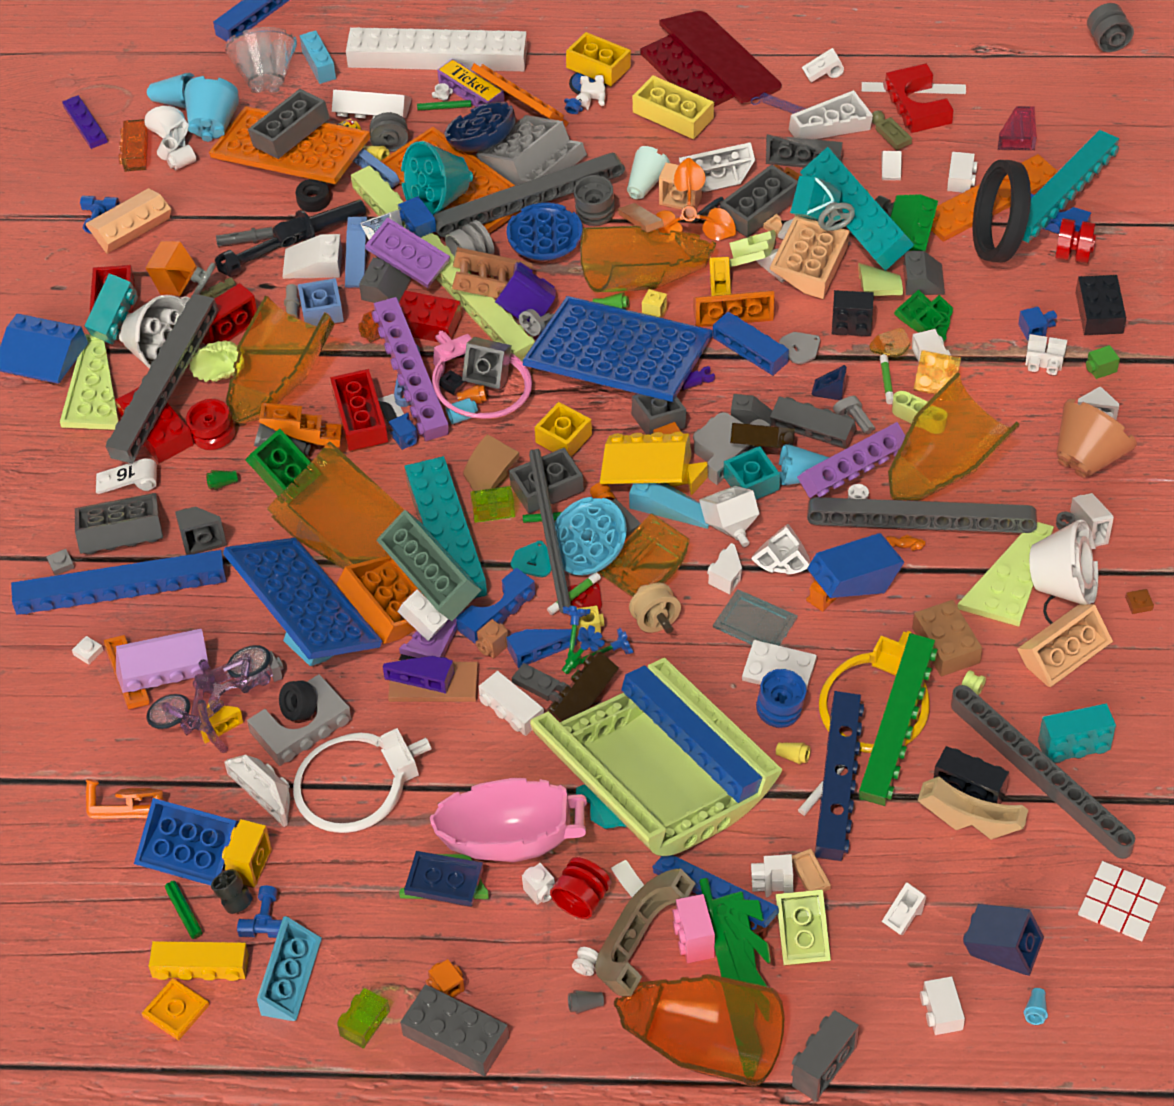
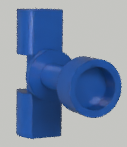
[80,195,120,234]
[237,885,282,938]

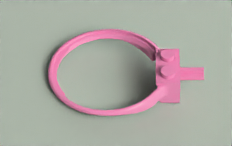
[432,331,532,419]

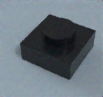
[439,370,466,395]

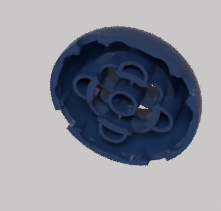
[444,102,515,153]

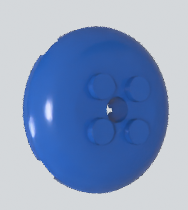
[506,203,583,261]

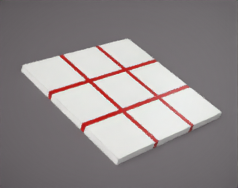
[1078,861,1166,941]

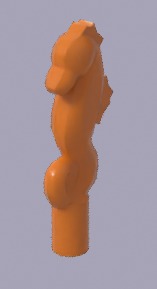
[884,534,925,551]

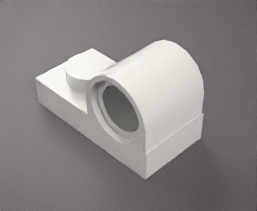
[802,48,844,83]

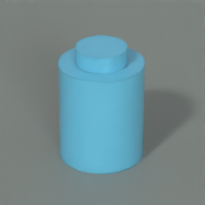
[446,398,478,424]

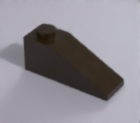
[730,423,795,448]

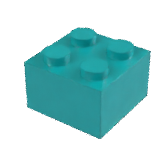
[723,446,780,499]

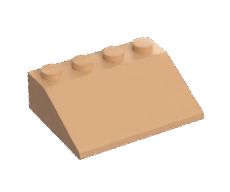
[770,215,850,299]

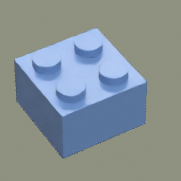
[298,278,344,328]

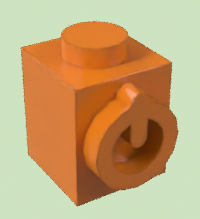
[425,959,465,998]

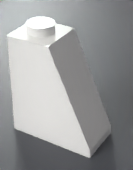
[1070,493,1114,547]

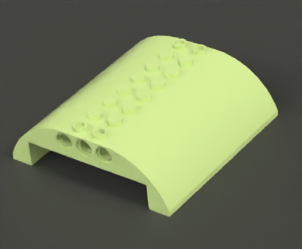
[530,657,782,856]

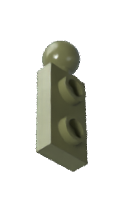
[872,110,912,150]

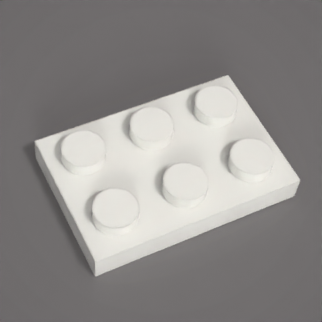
[742,640,817,691]

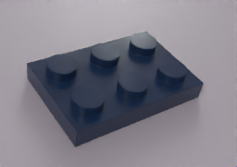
[404,851,483,907]

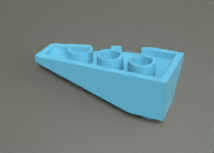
[629,483,709,529]

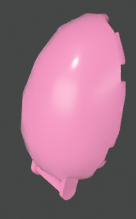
[430,778,587,862]

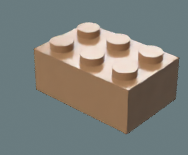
[912,600,982,677]

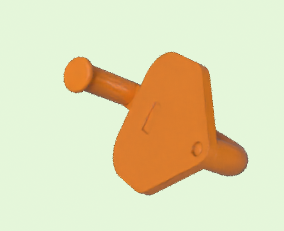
[86,779,163,819]

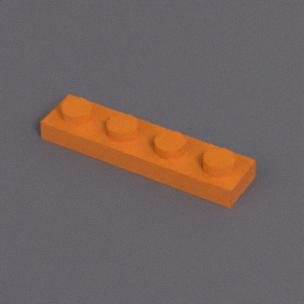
[104,635,149,710]

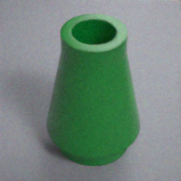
[206,470,238,490]

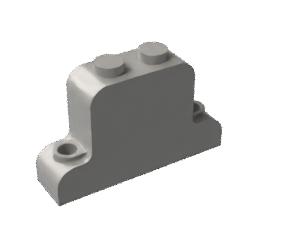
[693,412,770,485]

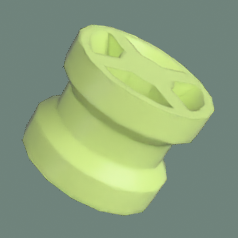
[961,670,986,696]

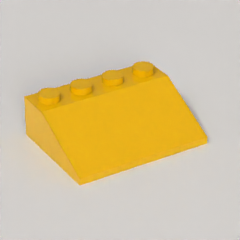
[600,432,692,484]

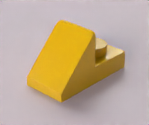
[709,257,731,296]
[667,462,708,495]

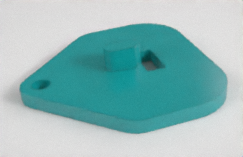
[511,541,552,577]

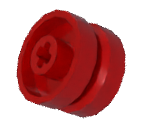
[186,399,236,450]

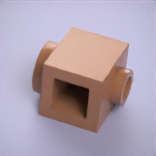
[475,619,508,659]

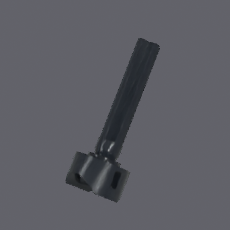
[215,237,281,277]

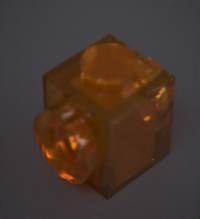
[358,310,391,343]

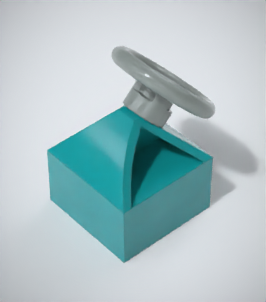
[790,176,855,231]

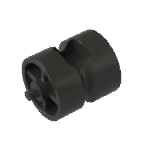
[211,869,253,914]

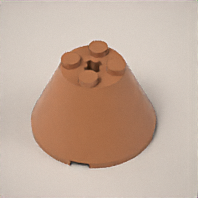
[1057,399,1137,478]

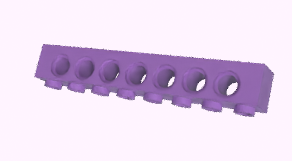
[372,297,448,441]

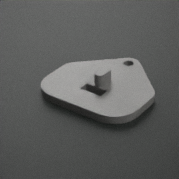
[779,332,820,364]

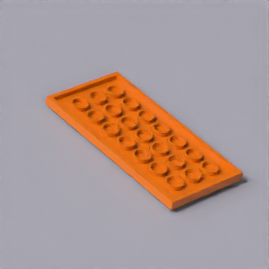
[209,106,371,184]
[381,127,521,234]

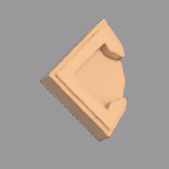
[763,214,782,237]

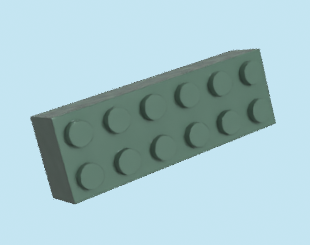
[376,510,481,621]

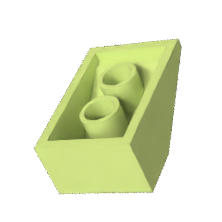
[775,890,831,965]

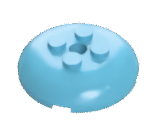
[555,497,627,575]

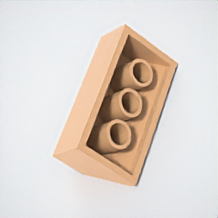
[86,188,171,254]
[1017,604,1113,687]

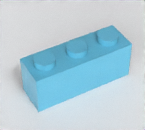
[299,31,336,84]

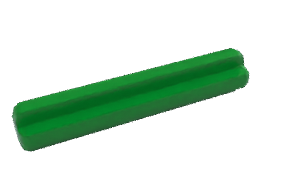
[165,881,202,939]

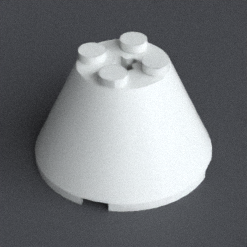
[119,295,186,369]

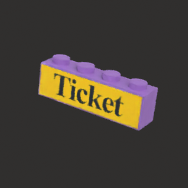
[437,59,504,107]

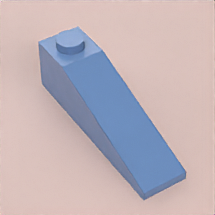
[345,217,369,288]

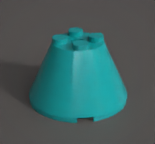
[401,141,473,215]

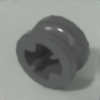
[1056,511,1075,530]

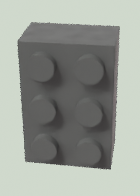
[509,448,584,514]
[791,1010,859,1102]

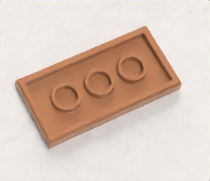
[388,662,478,702]

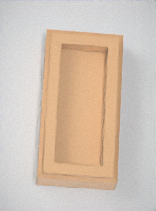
[792,849,831,892]

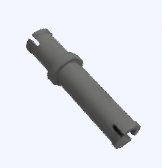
[216,226,274,247]

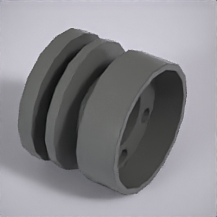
[574,175,615,226]

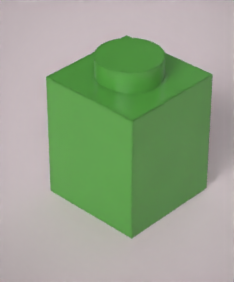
[1086,345,1120,379]

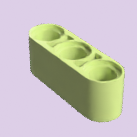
[892,391,947,434]

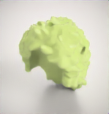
[189,341,243,382]

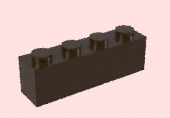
[547,651,619,722]

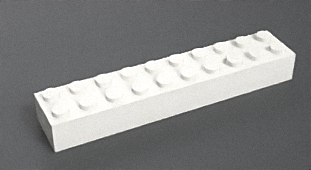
[346,27,527,72]

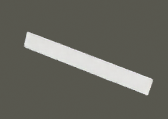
[862,82,966,94]

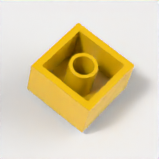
[534,402,592,457]
[222,819,272,887]

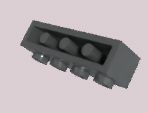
[770,396,856,449]

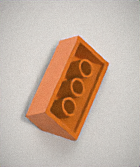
[693,290,774,327]

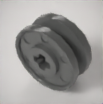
[369,112,408,152]

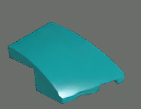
[576,784,627,829]

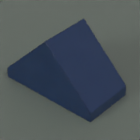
[811,365,847,400]

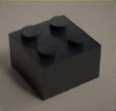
[831,290,874,336]

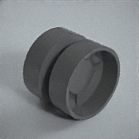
[1087,3,1134,52]

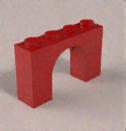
[883,63,954,133]

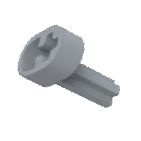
[519,309,554,336]
[833,395,875,435]

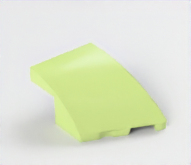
[729,229,776,267]
[858,263,903,296]

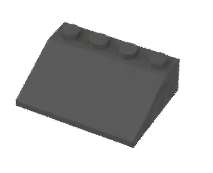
[75,493,163,554]

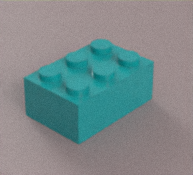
[84,273,138,345]
[1038,703,1116,763]

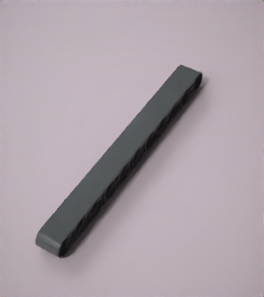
[433,153,625,237]
[807,497,1037,533]
[951,685,1136,859]

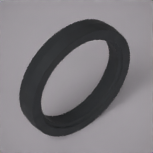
[972,160,1031,263]

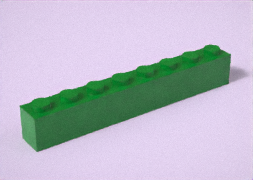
[859,633,938,806]

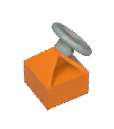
[145,241,216,296]

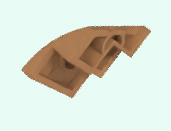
[463,434,520,505]

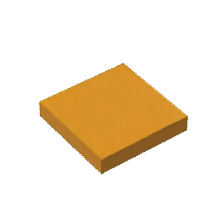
[142,978,210,1041]

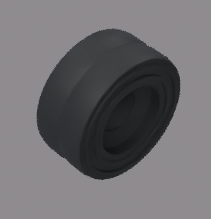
[295,179,330,212]
[279,680,316,721]

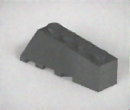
[766,134,843,168]

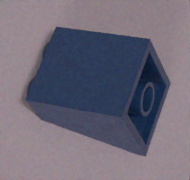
[963,904,1044,976]

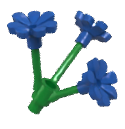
[562,606,633,674]

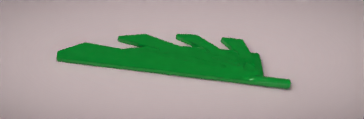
[699,878,772,1080]

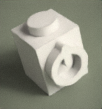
[522,863,555,905]

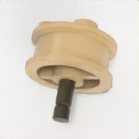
[629,583,681,634]

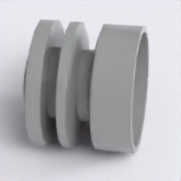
[445,220,494,256]

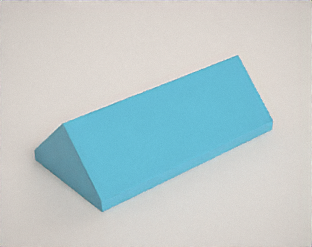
[257,916,322,1021]

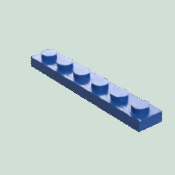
[652,855,779,928]

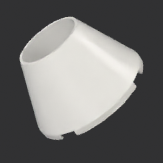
[1029,520,1098,605]

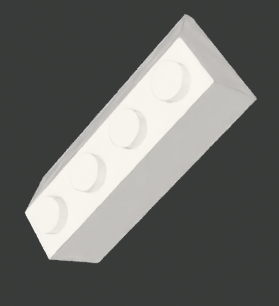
[332,90,412,119]

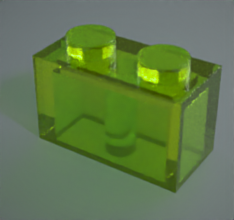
[470,486,515,523]
[337,988,390,1049]

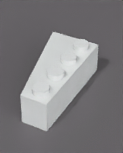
[789,90,873,139]

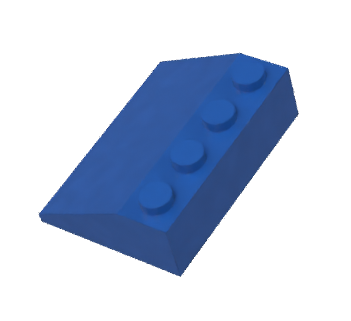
[0,313,88,384]
[134,798,239,886]

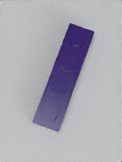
[62,95,108,149]

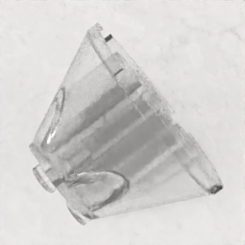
[225,27,297,93]

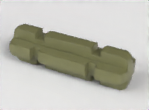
[200,278,236,298]

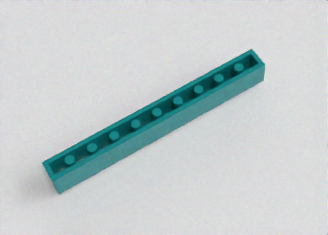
[1022,130,1119,243]

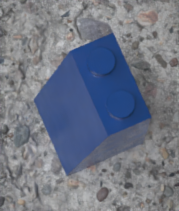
[807,533,904,598]

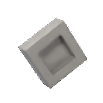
[46,549,74,576]
[263,651,284,682]

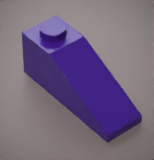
[383,656,454,693]

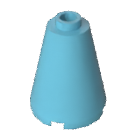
[147,73,195,109]
[779,444,830,485]

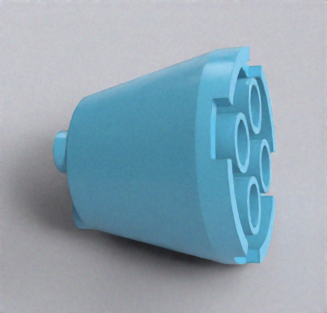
[184,76,239,142]

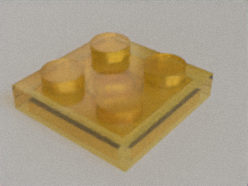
[913,350,961,398]

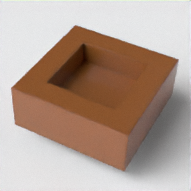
[1125,589,1154,614]

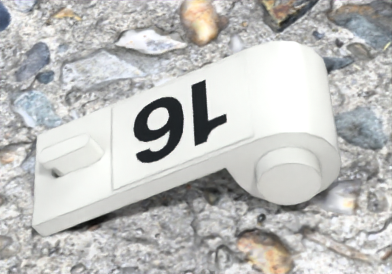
[96,459,157,494]

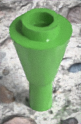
[592,292,629,309]

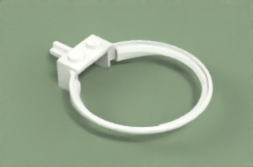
[293,728,431,833]

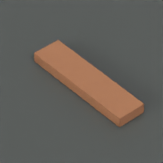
[618,203,664,232]

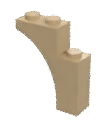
[918,777,1028,839]

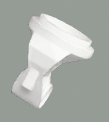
[144,106,189,160]

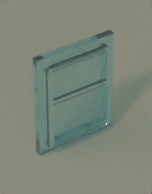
[713,589,798,646]

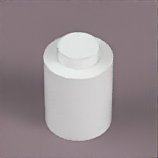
[166,145,196,170]

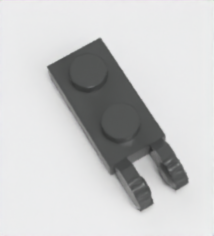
[512,663,569,702]

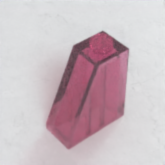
[997,106,1037,151]

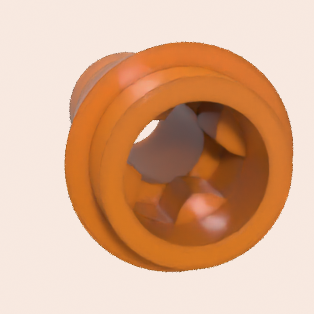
[457,384,487,404]

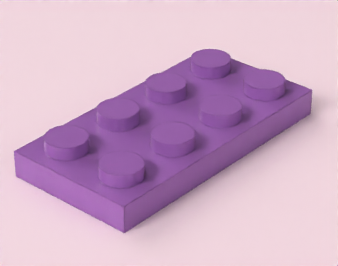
[365,217,450,288]

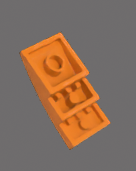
[259,403,341,447]

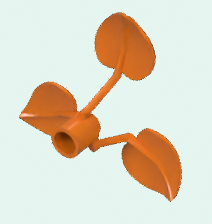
[648,158,736,242]

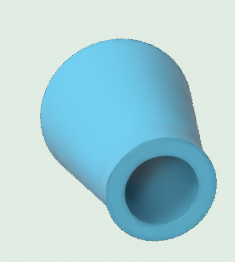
[1024,988,1048,1025]

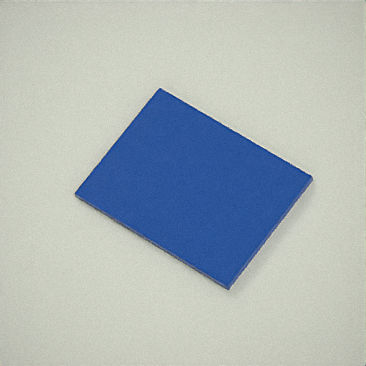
[523,296,713,402]

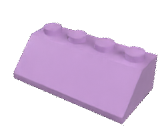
[116,629,208,693]

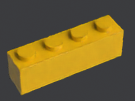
[149,941,249,981]

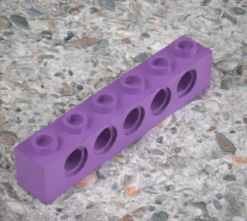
[797,422,910,498]

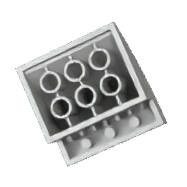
[476,115,587,186]

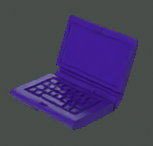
[495,262,556,322]

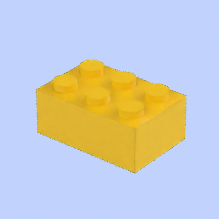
[566,32,631,86]

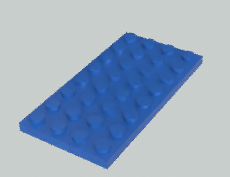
[223,538,382,660]

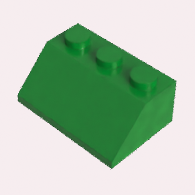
[890,194,938,251]

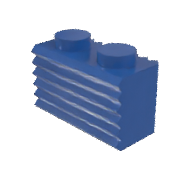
[398,196,436,237]

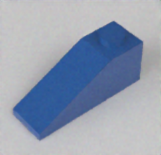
[506,629,577,668]

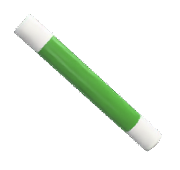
[880,354,894,404]
[547,572,601,615]

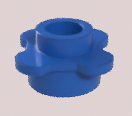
[564,98,583,114]

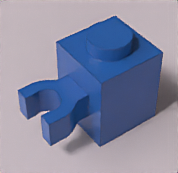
[1018,307,1057,341]

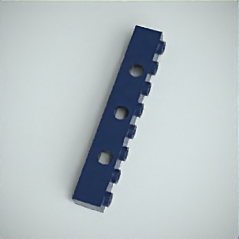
[814,691,864,861]

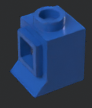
[389,412,418,450]

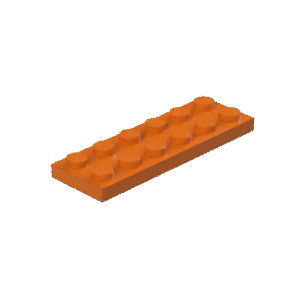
[471,63,569,128]

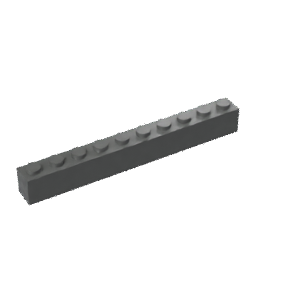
[105,293,219,464]

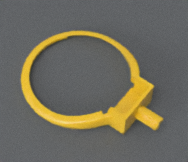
[819,631,929,753]

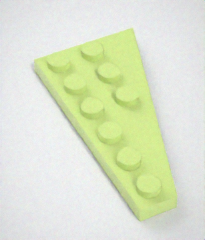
[60,334,119,430]
[957,522,1054,626]

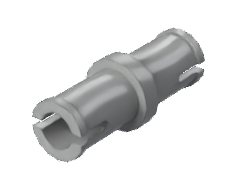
[284,284,299,322]

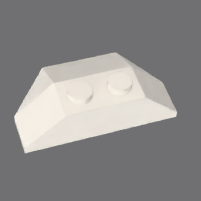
[679,142,755,192]
[224,755,290,827]

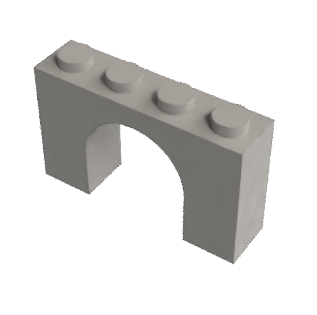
[247,674,352,766]

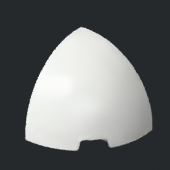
[751,524,811,574]

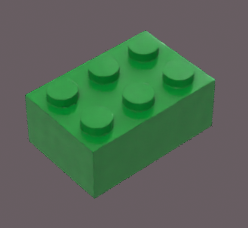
[245,429,321,506]

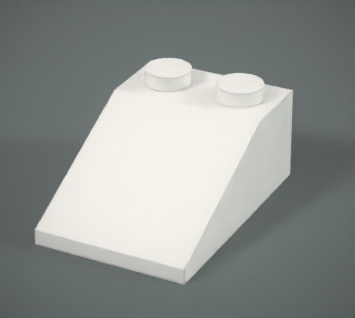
[283,234,342,279]

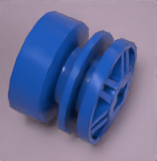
[756,669,807,728]

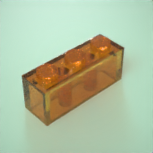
[119,119,148,172]

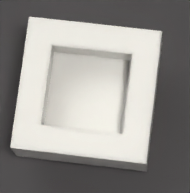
[72,636,104,664]

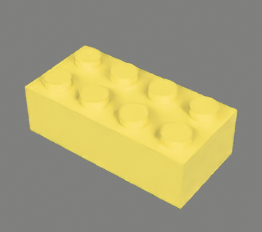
[632,75,714,139]

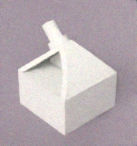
[699,486,759,547]

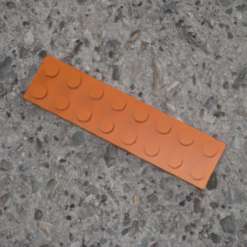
[931,154,1058,242]

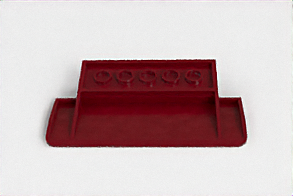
[640,11,782,107]

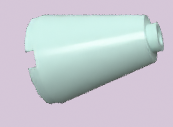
[627,146,670,199]

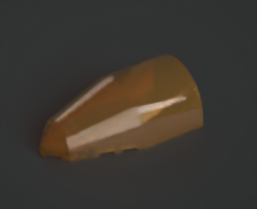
[614,974,785,1087]

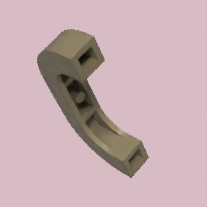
[595,868,696,996]

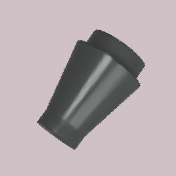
[568,990,604,1014]

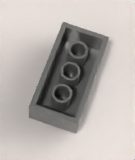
[248,89,330,159]
[720,164,798,237]
[400,984,509,1077]

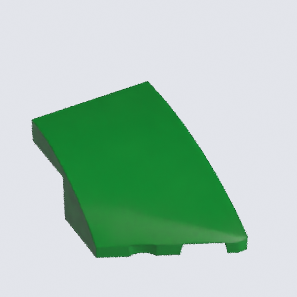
[894,290,953,342]

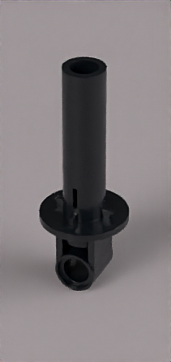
[272,199,366,247]

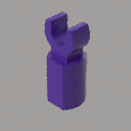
[681,366,715,390]

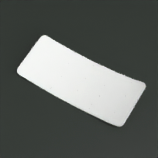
[611,860,644,897]

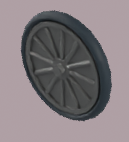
[691,197,724,223]

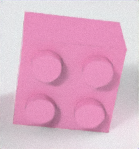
[672,894,715,963]

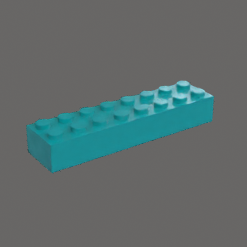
[800,147,914,271]
[404,456,487,599]

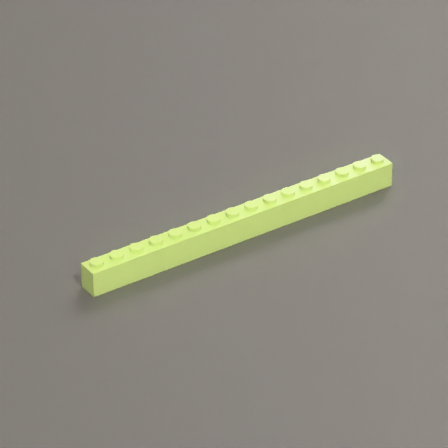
[351,165,535,362]

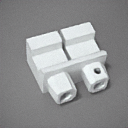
[1025,334,1067,375]
[751,854,793,897]

